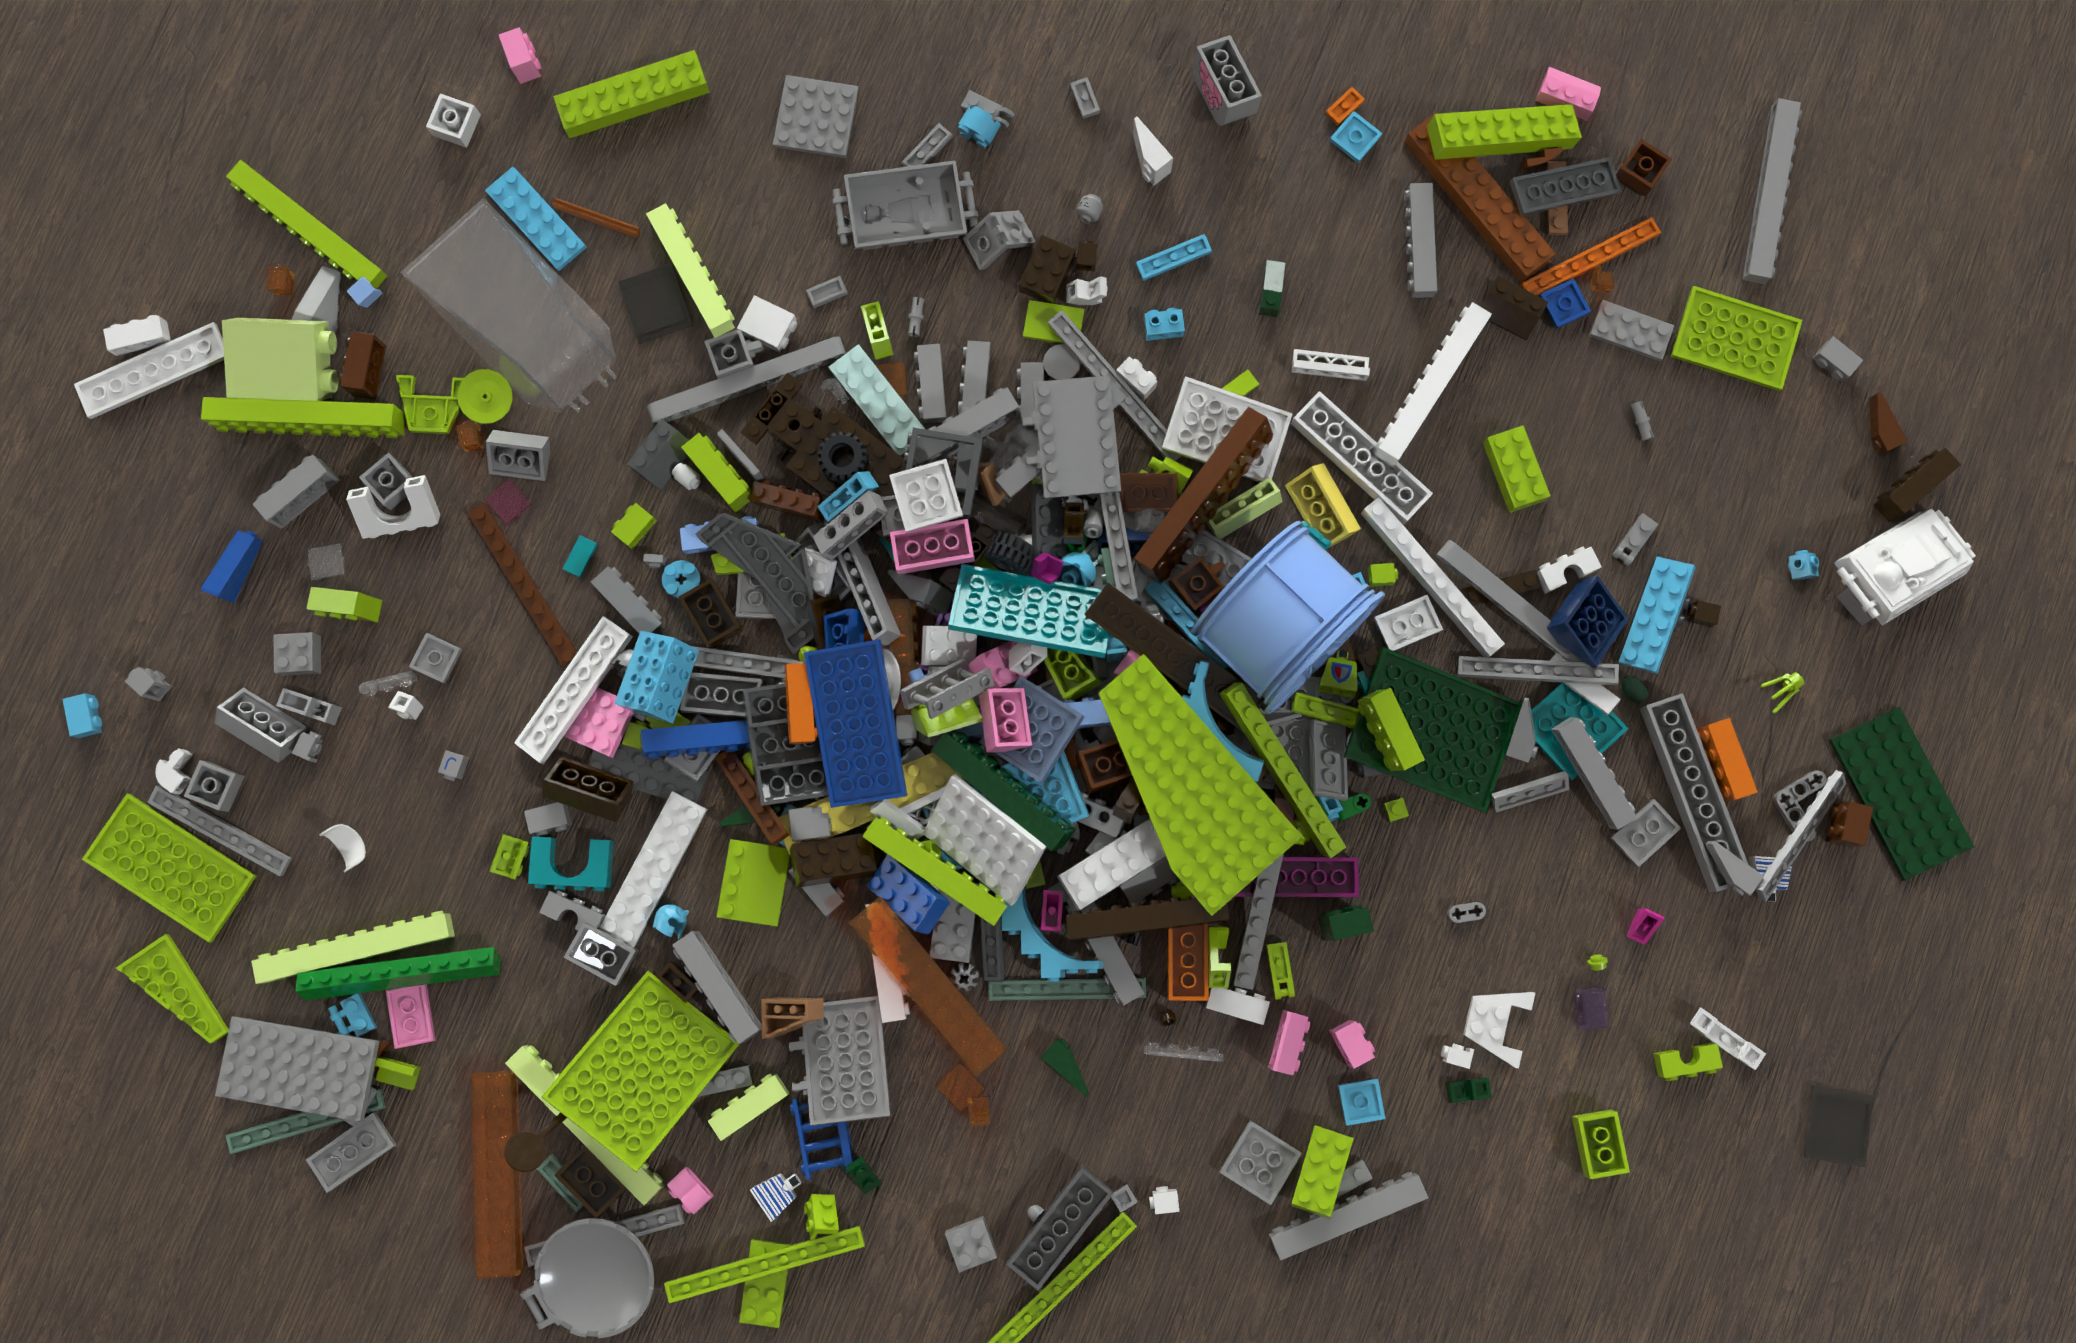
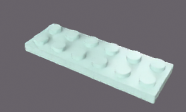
[829,344,925,456]

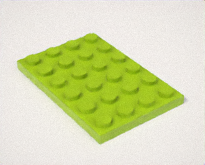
[1670,286,1803,392]

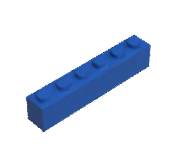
[640,720,750,760]

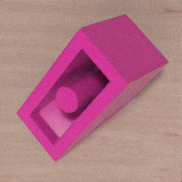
[1041,890,1063,932]

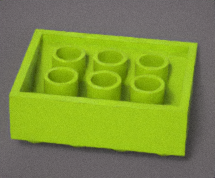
[717,839,790,926]

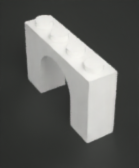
[346,475,440,539]

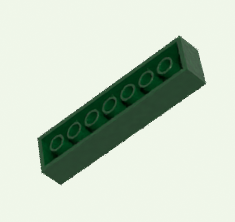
[931,731,1076,851]

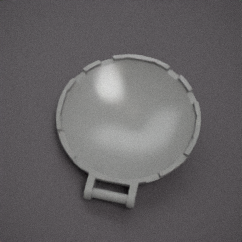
[519,1218,654,1338]

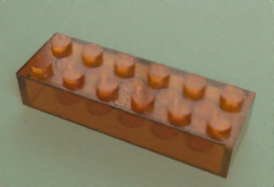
[888,599,920,718]

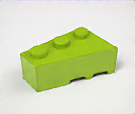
[306,587,383,622]

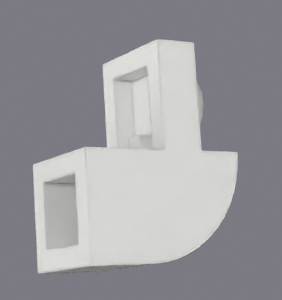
[1066,276,1107,305]
[156,748,193,795]

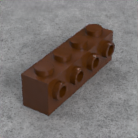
[748,480,825,523]

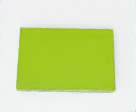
[1023,300,1085,344]

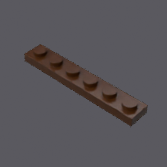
[715,750,789,847]

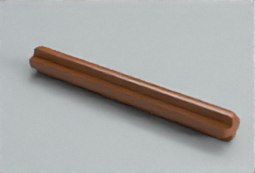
[552,198,640,238]

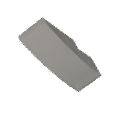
[276,688,342,725]

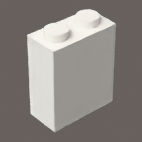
[737,295,797,353]

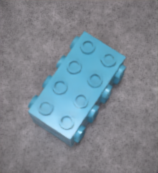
[614,631,699,723]

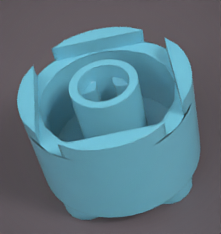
[958,105,1001,149]
[1056,552,1096,587]

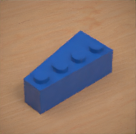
[823,609,865,649]

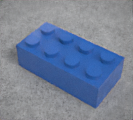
[867,854,950,934]

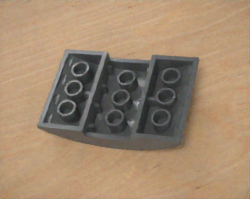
[743,683,829,806]

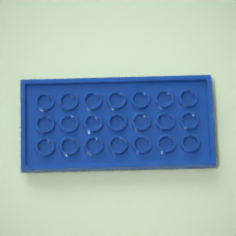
[804,639,908,808]

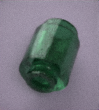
[1621,675,1650,704]

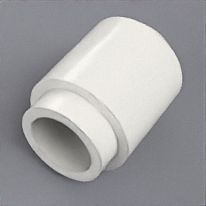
[672,463,701,490]

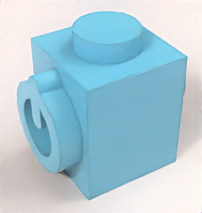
[1315,796,1343,822]

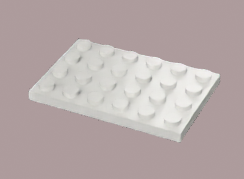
[1161,376,1292,483]
[923,774,1046,906]

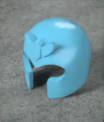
[652,904,689,939]

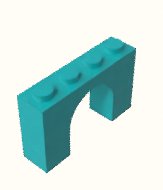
[528,837,614,892]

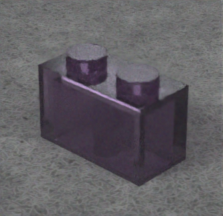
[1574,987,1610,1030]

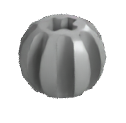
[950,962,979,992]

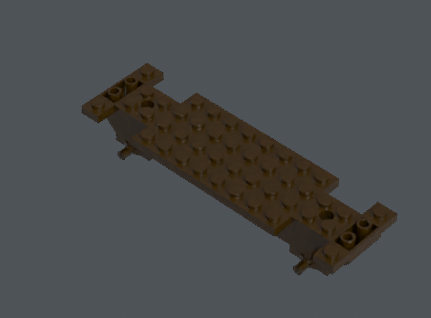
[740,373,1001,593]

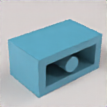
[62,693,102,738]

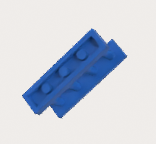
[790,1097,854,1180]

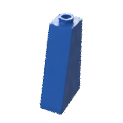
[200,530,263,603]

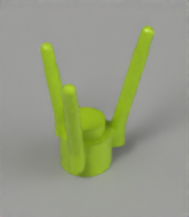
[1760,672,1804,714]

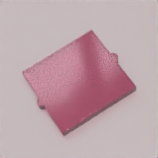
[485,479,531,524]

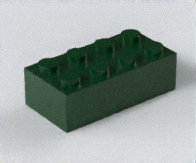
[1318,905,1374,941]

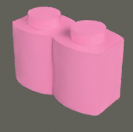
[667,1167,714,1214]

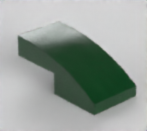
[1446,1077,1492,1103]

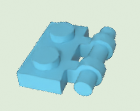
[328,993,377,1037]

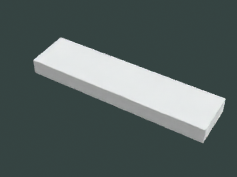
[1550,653,1620,716]

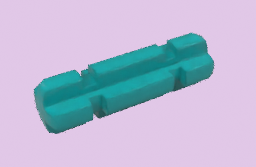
[1301,521,1331,550]

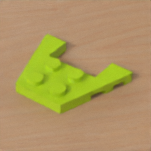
[396,375,464,434]

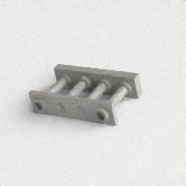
[900,658,994,719]

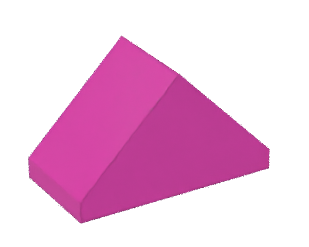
[1627,908,1664,945]

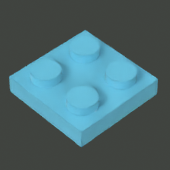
[1329,111,1383,163]
[1338,1078,1386,1126]

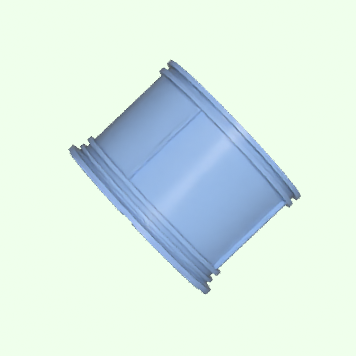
[1191,521,1385,714]

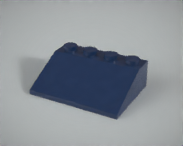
[1546,575,1628,668]

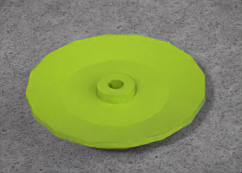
[457,369,513,424]

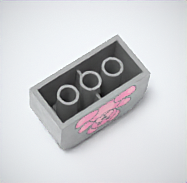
[1193,35,1262,126]

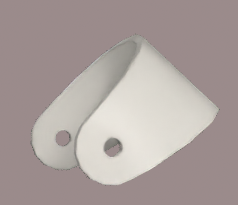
[319,824,366,873]

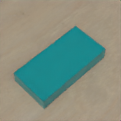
[563,535,598,578]

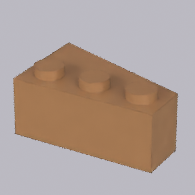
[761,997,823,1039]

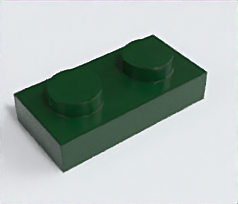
[845,1156,881,1195]

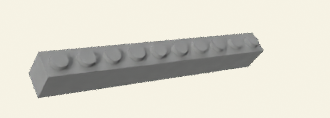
[1742,98,1802,284]

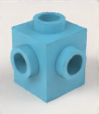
[1788,550,1819,580]

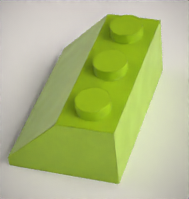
[911,697,983,738]

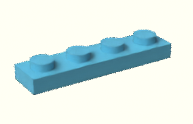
[1136,234,1212,281]

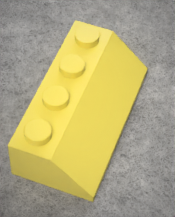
[1285,463,1361,547]

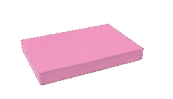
[386,985,436,1049]

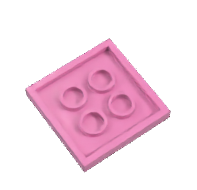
[564,688,634,758]

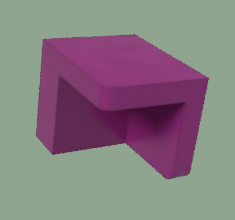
[1031,552,1063,584]

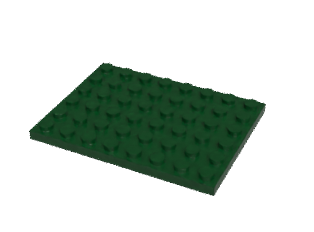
[1343,647,1523,813]

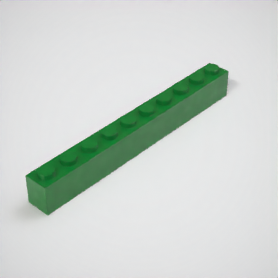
[296,947,501,1001]

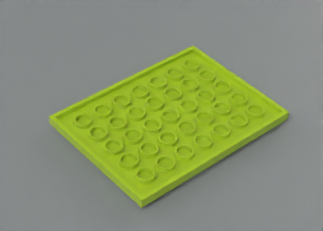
[541,971,740,1173]

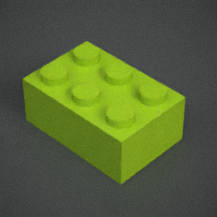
[1572,1109,1630,1179]

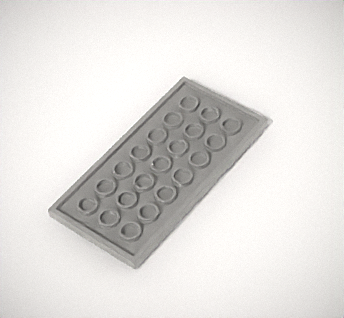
[215,1016,380,1122]

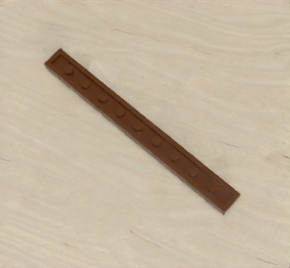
[467,502,578,670]

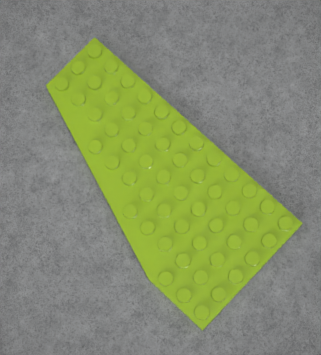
[1098,654,1302,916]

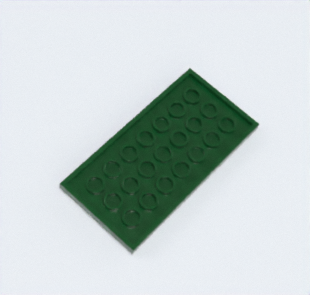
[1829,707,1975,881]

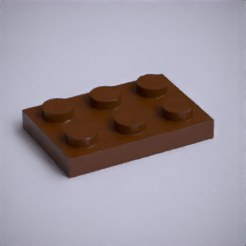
[1120,473,1178,512]

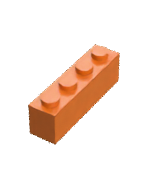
[784,663,818,744]

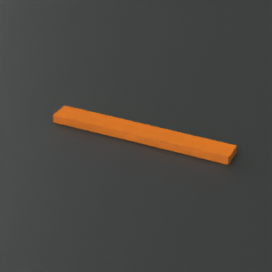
[1520,217,1661,296]

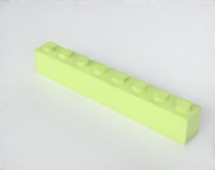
[646,203,735,338]

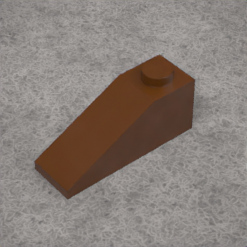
[1870,391,1908,455]

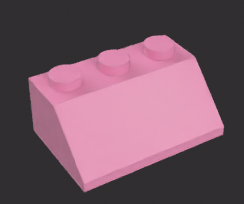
[1535,67,1601,121]
[979,688,1032,753]
[1268,1010,1310,1075]

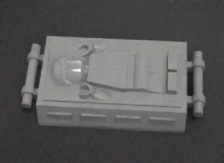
[832,161,979,250]

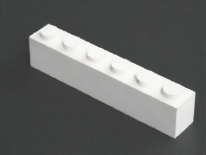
[865,902,910,1023]

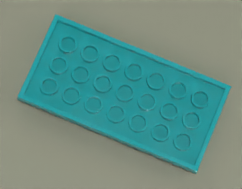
[948,564,1109,658]

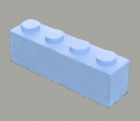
[680,516,759,554]

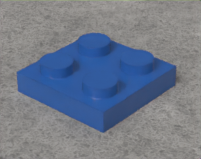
[1539,279,1591,329]

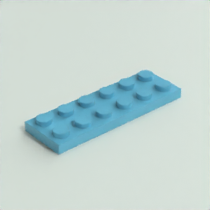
[485,167,587,271]
[1619,557,1696,674]

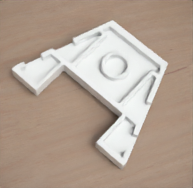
[1463,992,1535,1069]

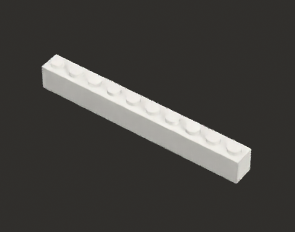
[1374,302,1492,467]
[1361,497,1505,658]

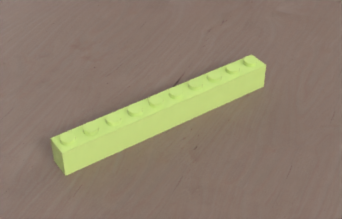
[252,911,455,984]
[505,1045,665,1205]

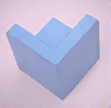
[347,277,383,308]

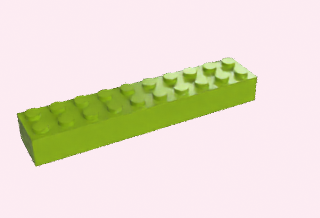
[201,397,406,438]

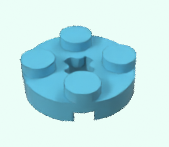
[662,560,701,599]

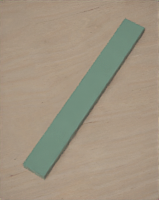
[988,978,1146,1001]
[225,1089,386,1155]

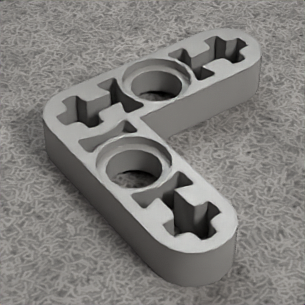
[1773,771,1826,842]

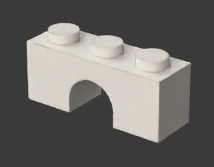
[1537,546,1602,594]

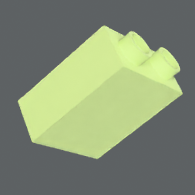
[222,318,339,401]

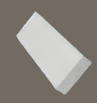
[870,799,925,841]

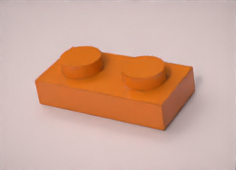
[1325,87,1365,126]

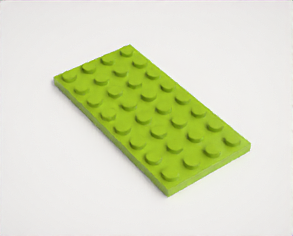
[82,793,257,942]

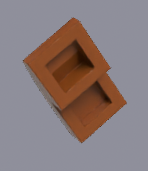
[1521,147,1563,170]

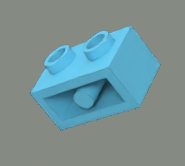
[1144,308,1185,341]

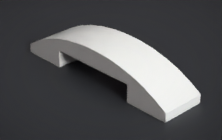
[1690,1008,1766,1070]

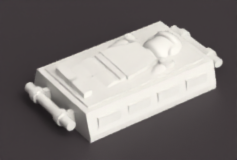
[1834,508,1976,626]

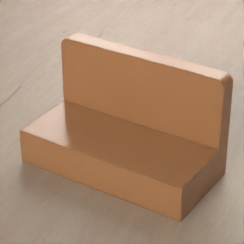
[977,462,1005,506]

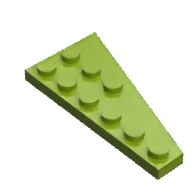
[116,934,229,1044]

